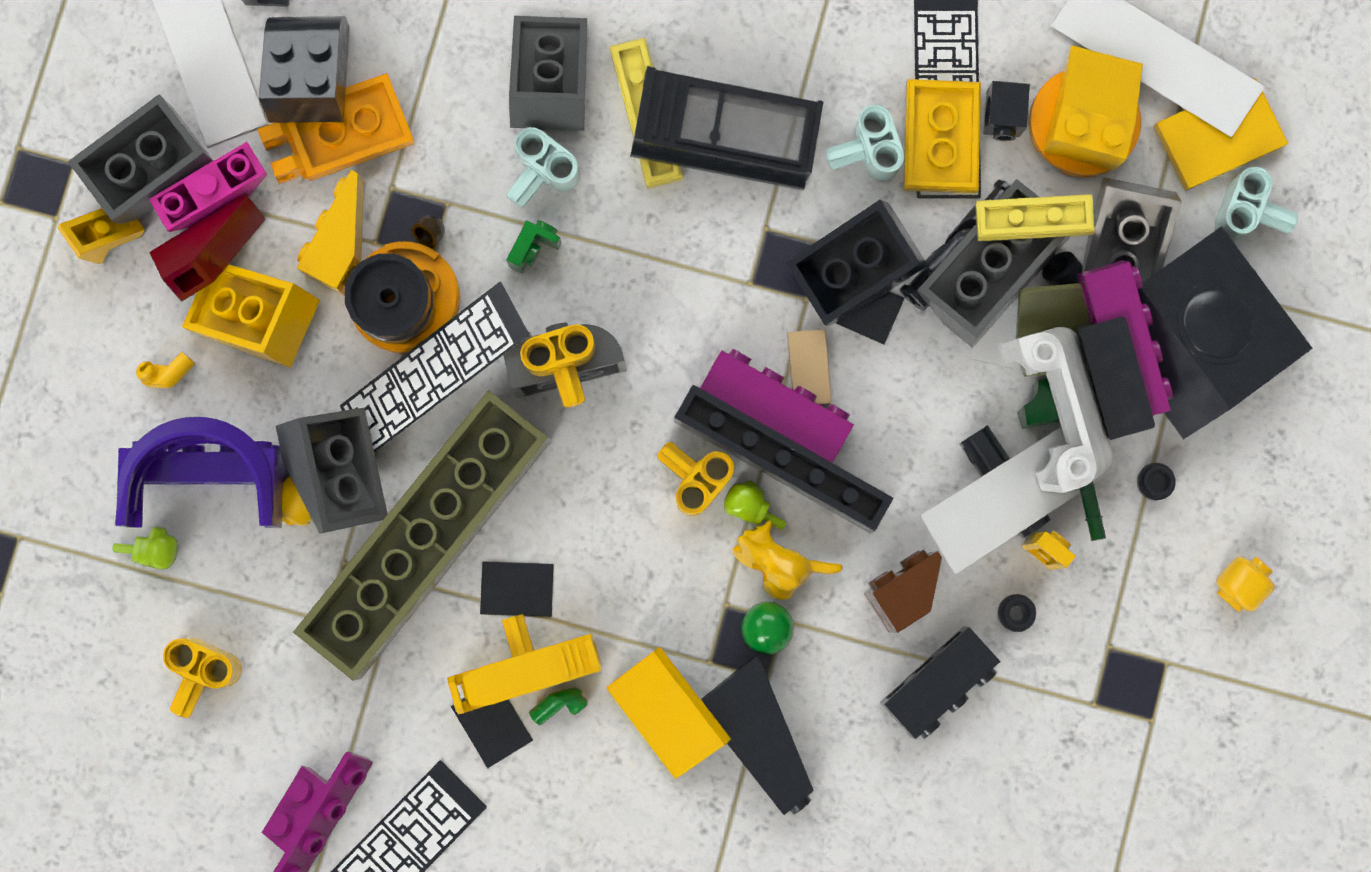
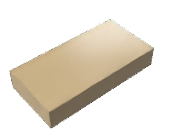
[787,329,832,405]

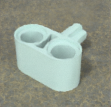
[825,105,904,182]
[507,127,580,207]
[1215,166,1298,241]

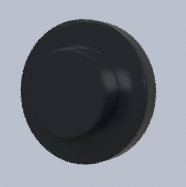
[1137,463,1176,501]

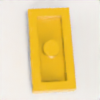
[1021,531,1076,570]

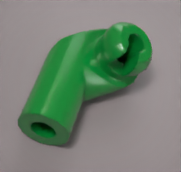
[529,687,588,725]

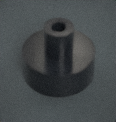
[1042,251,1083,286]

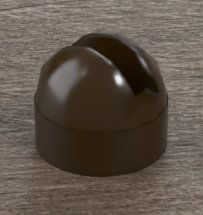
[411,215,445,248]

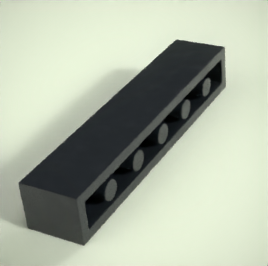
[674,385,894,533]

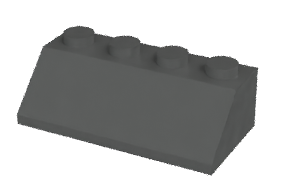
[917,179,1070,348]

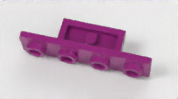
[261,751,373,872]

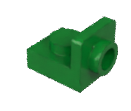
[506,220,562,273]

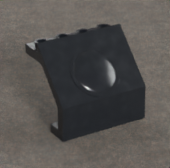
[1138,226,1313,440]

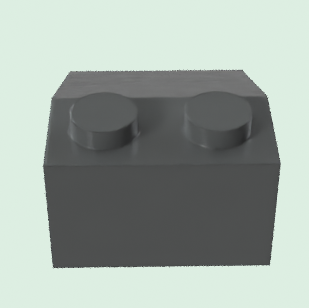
[509,15,587,131]
[1082,177,1182,282]
[275,408,388,534]

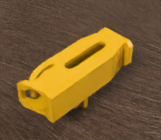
[447,614,603,715]

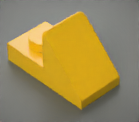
[57,208,145,264]

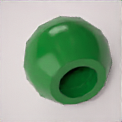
[741,601,794,655]

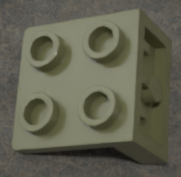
[1015,284,1090,377]

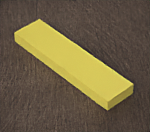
[609,38,683,189]

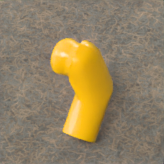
[136,351,196,388]

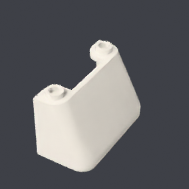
[998,327,1113,493]

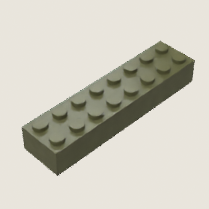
[293,390,551,681]

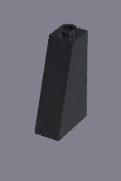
[701,656,814,815]

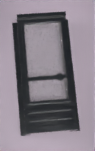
[630,66,824,190]

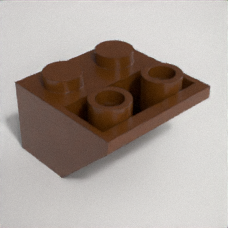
[864,549,942,633]

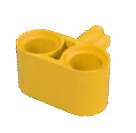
[520,324,596,408]
[657,441,734,516]
[163,638,242,718]

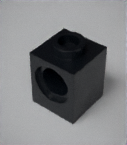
[983,81,1030,141]

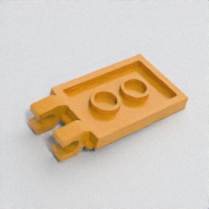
[257,73,414,184]

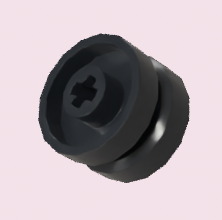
[345,253,435,344]

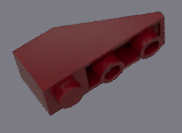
[149,193,265,302]

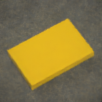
[1154,78,1289,191]
[903,79,981,193]
[606,646,731,779]

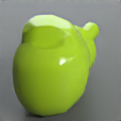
[724,480,786,530]
[112,527,178,570]

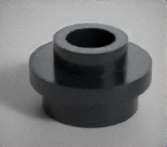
[997,594,1036,632]

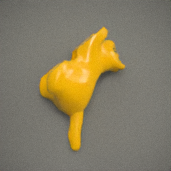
[732,521,843,600]

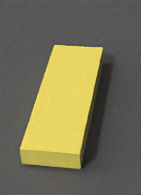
[975,194,1095,241]

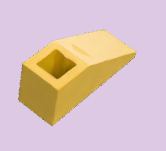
[297,170,364,295]

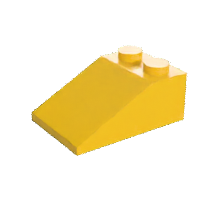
[1043,45,1143,170]
[182,264,320,368]

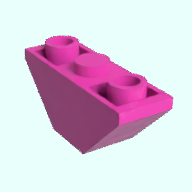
[149,142,267,232]

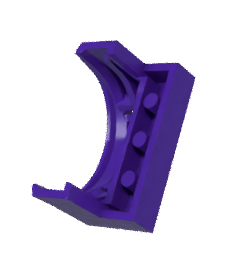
[115,417,290,528]

